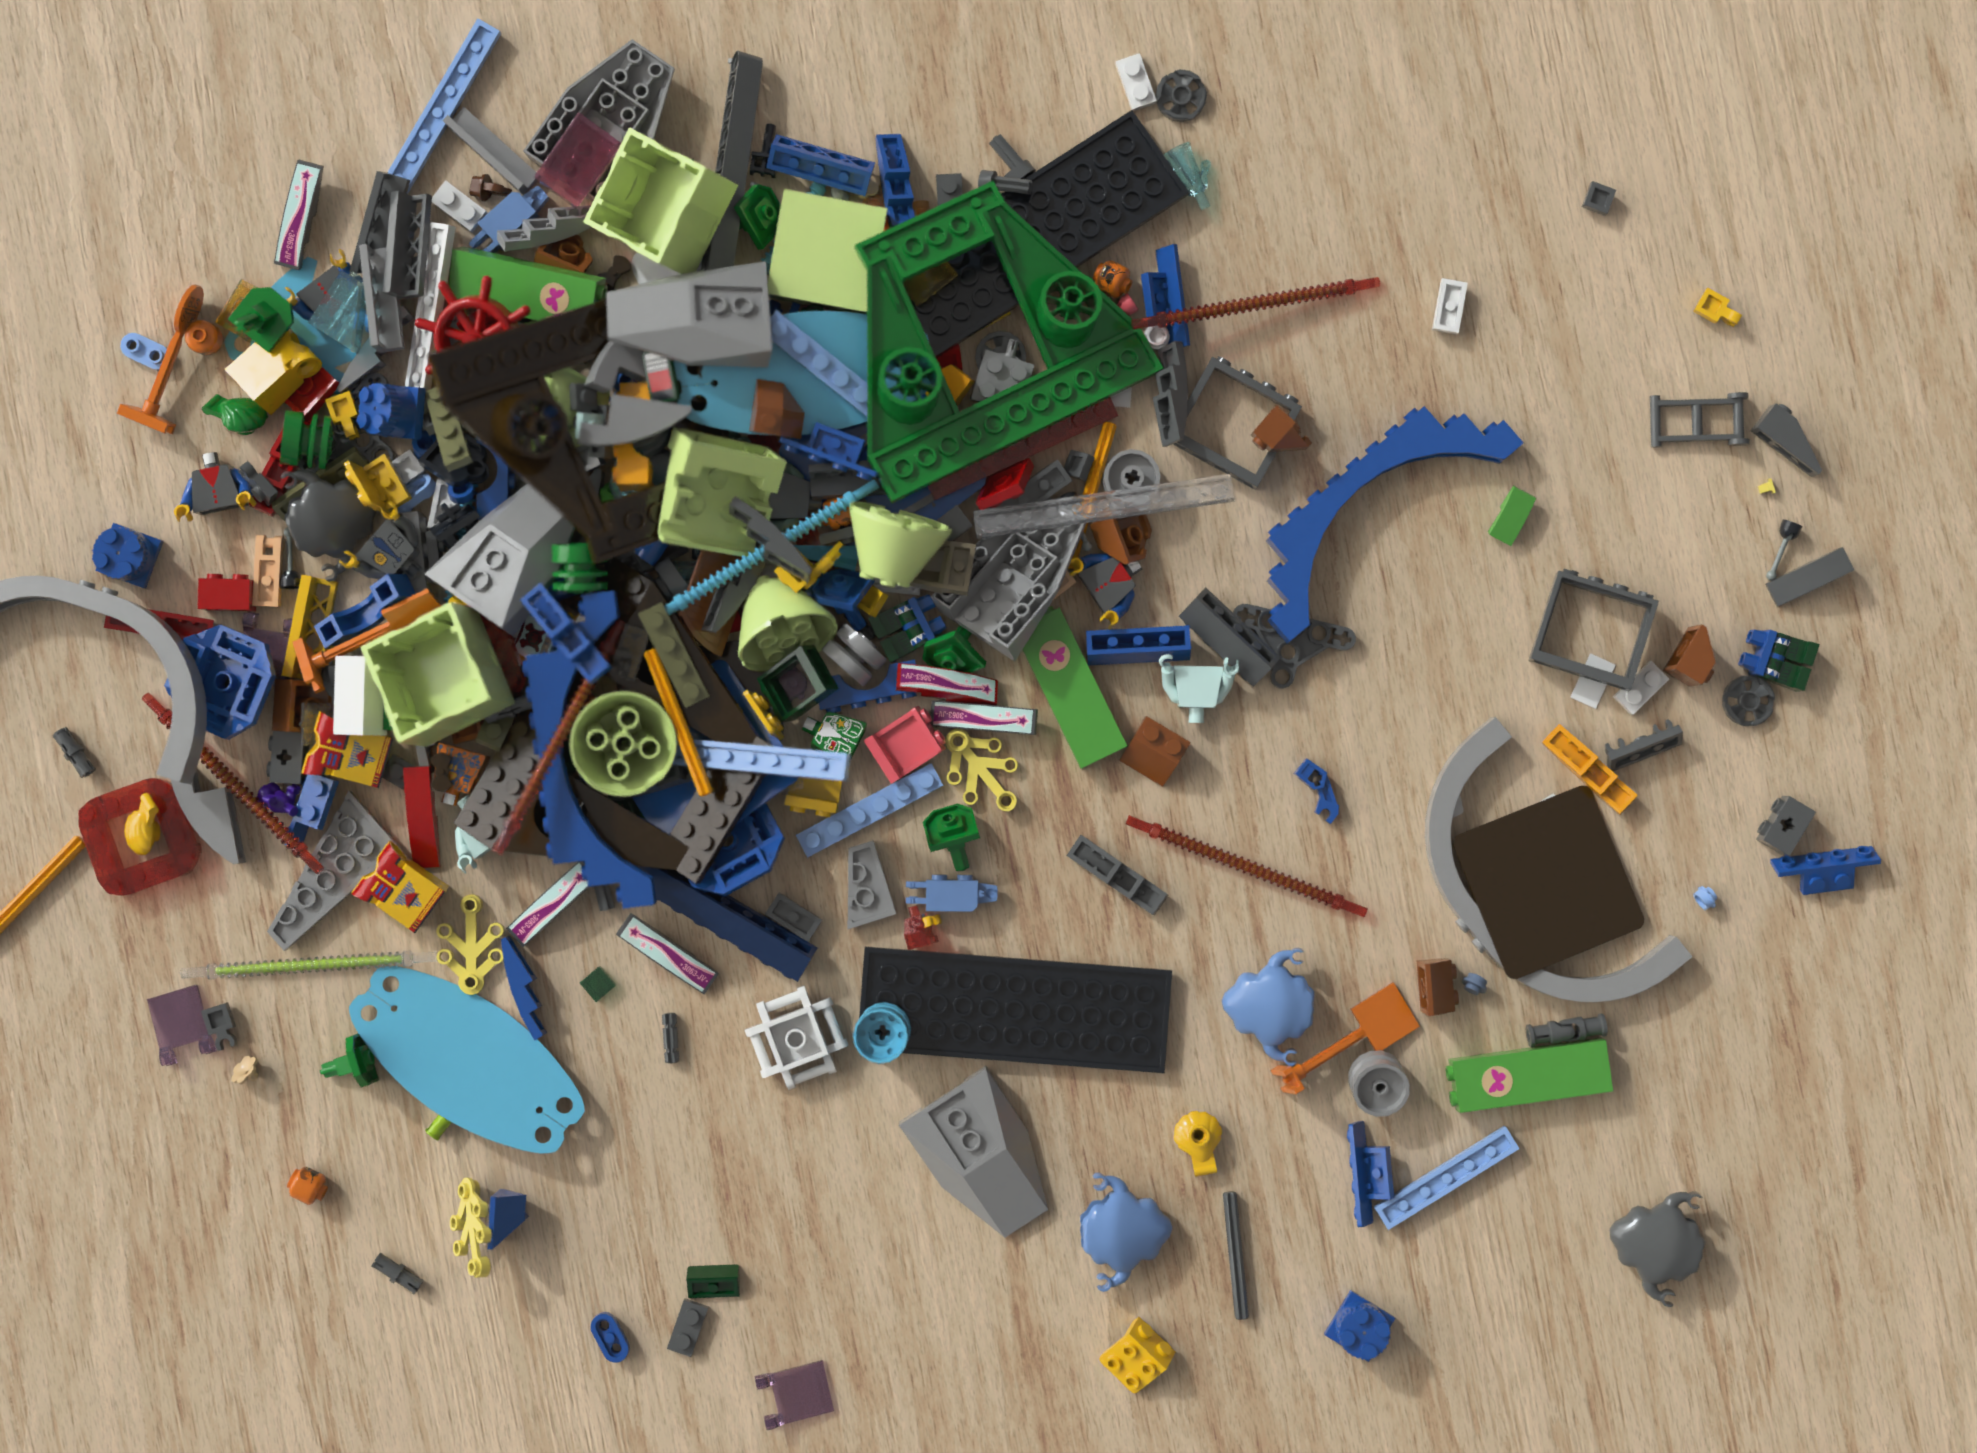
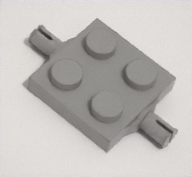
[970,339,1034,402]

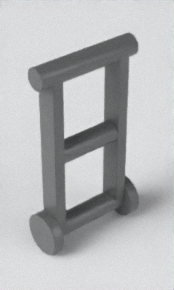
[1650,392,1750,448]

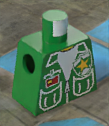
[802,712,867,761]

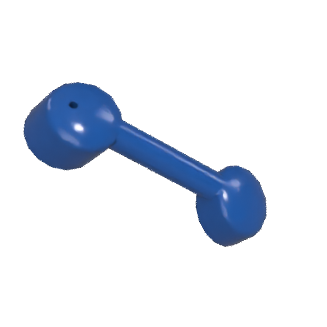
[412,431,475,504]

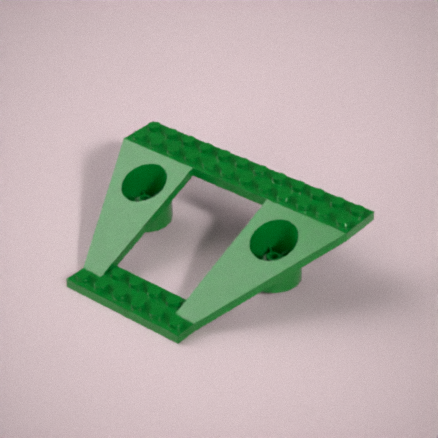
[854,181,1163,504]

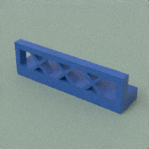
[766,134,875,196]

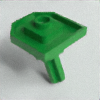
[734,184,781,250]
[228,287,294,353]
[922,625,987,673]
[923,803,980,871]
[320,1033,379,1087]

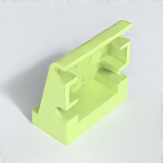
[658,427,787,557]

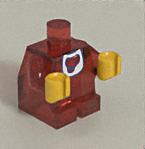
[904,905,942,950]

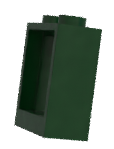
[757,645,839,722]

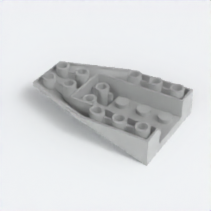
[523,39,675,202]
[606,261,772,367]
[425,484,575,637]
[931,497,1087,662]
[899,1066,1048,1237]

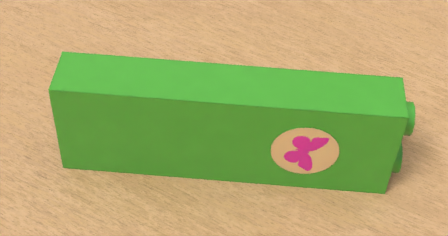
[449,246,608,320]
[1022,606,1127,769]
[1445,1038,1613,1113]

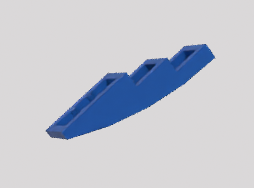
[875,134,915,228]
[520,583,612,684]
[501,935,547,1041]

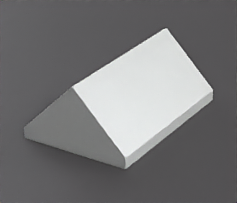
[333,656,387,736]

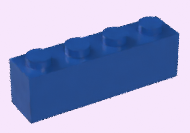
[1086,625,1191,666]

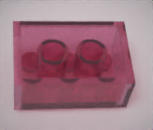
[533,112,622,209]

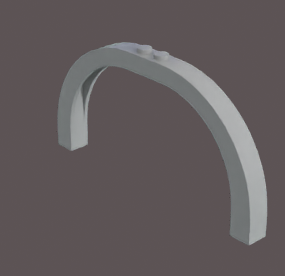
[0,576,207,785]
[1425,717,1693,1002]

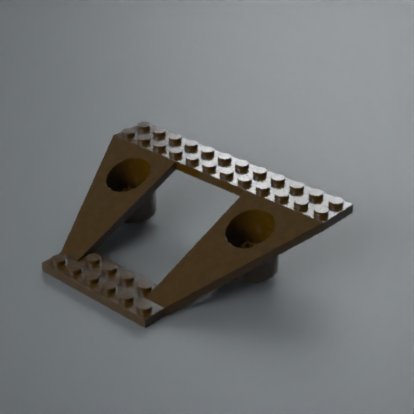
[426,270,729,563]
[454,557,774,884]

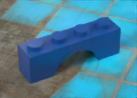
[477,422,516,520]
[314,574,416,649]
[818,660,917,713]

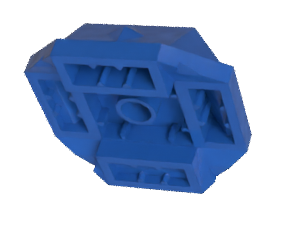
[164,625,276,740]
[688,803,785,896]

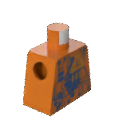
[434,743,490,806]

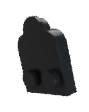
[418,432,489,487]

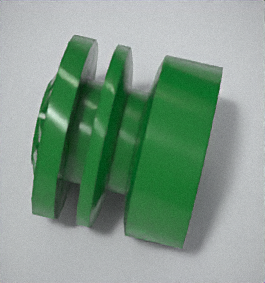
[280,410,334,470]
[551,543,608,594]

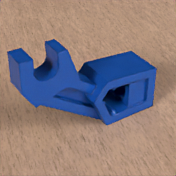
[1294,759,1339,824]

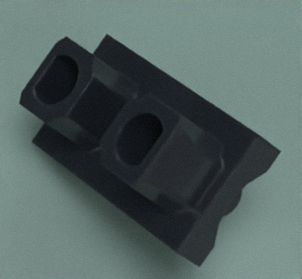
[429,503,479,549]

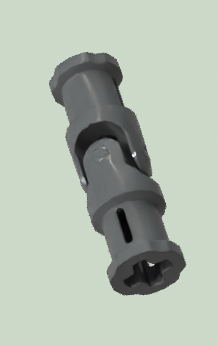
[1525,1013,1608,1048]

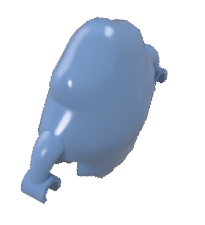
[1221,948,1315,1066]
[1080,1172,1173,1292]

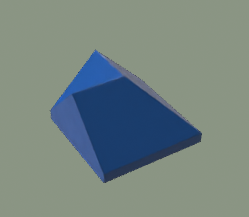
[487,1189,529,1250]

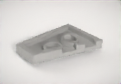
[847,840,897,930]

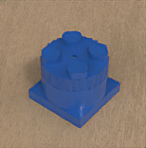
[357,383,426,440]
[92,523,164,589]
[1324,1290,1396,1362]

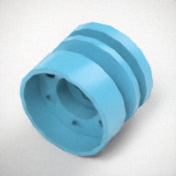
[853,1002,911,1063]

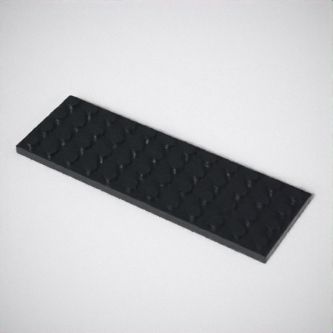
[902,110,1189,359]
[859,946,1172,1073]

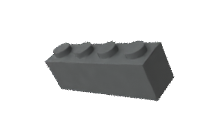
[1178,587,1281,687]

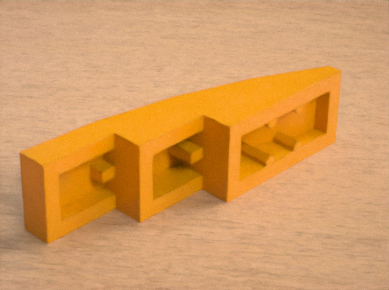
[1542,724,1638,815]

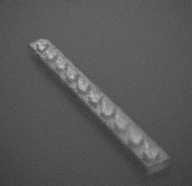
[973,474,1234,539]

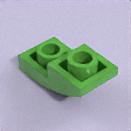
[1488,485,1536,546]

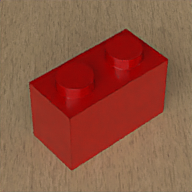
[197,574,256,612]

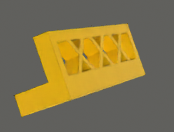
[281,575,339,680]

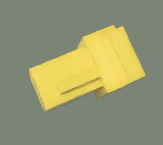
[1758,478,1776,494]

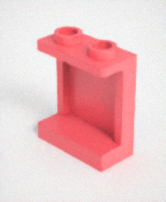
[863,706,946,784]

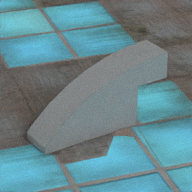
[584,341,646,394]
[578,394,692,447]
[171,768,246,864]

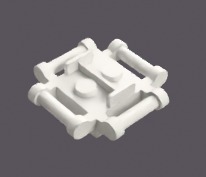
[744,985,849,1090]

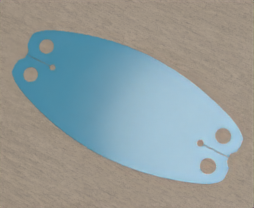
[674,311,931,435]
[349,966,585,1154]

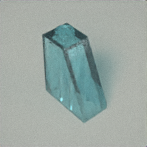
[308,270,366,354]

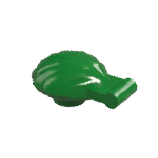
[202,394,268,435]

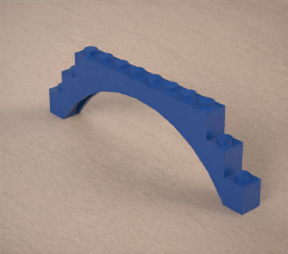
[1266,406,1524,644]
[523,591,657,909]

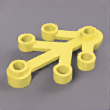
[945,729,1018,811]
[436,894,505,995]
[450,1178,492,1278]

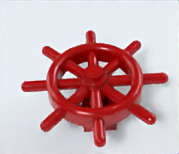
[415,275,531,375]

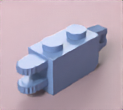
[469,186,550,253]
[906,874,997,912]

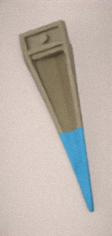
[794,541,976,596]

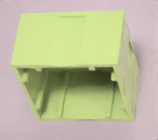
[583,128,738,274]
[767,189,887,314]
[361,602,515,747]

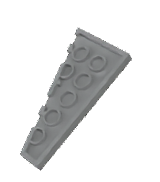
[267,791,402,951]

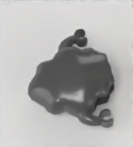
[281,470,377,581]
[1609,1191,1706,1307]

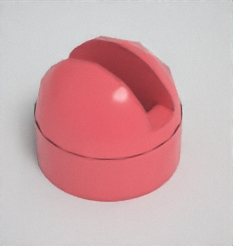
[1117,293,1139,316]

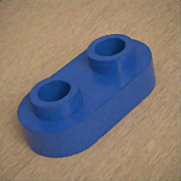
[590,1312,630,1363]

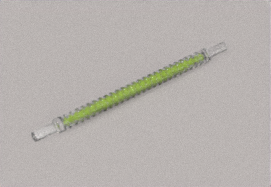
[180,950,438,980]

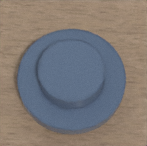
[1462,973,1487,995]

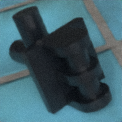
[750,124,777,178]

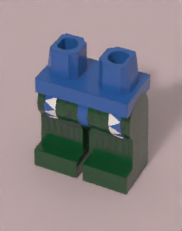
[868,595,947,663]
[1738,630,1820,692]

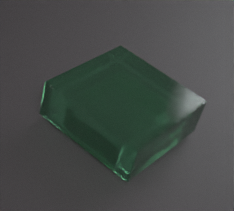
[580,966,616,1002]

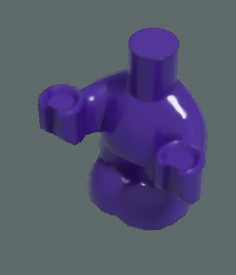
[257,782,301,816]

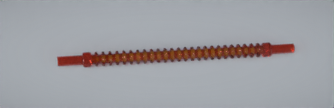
[1131,277,1380,330]
[492,619,626,856]
[142,693,324,874]
[1125,815,1368,917]

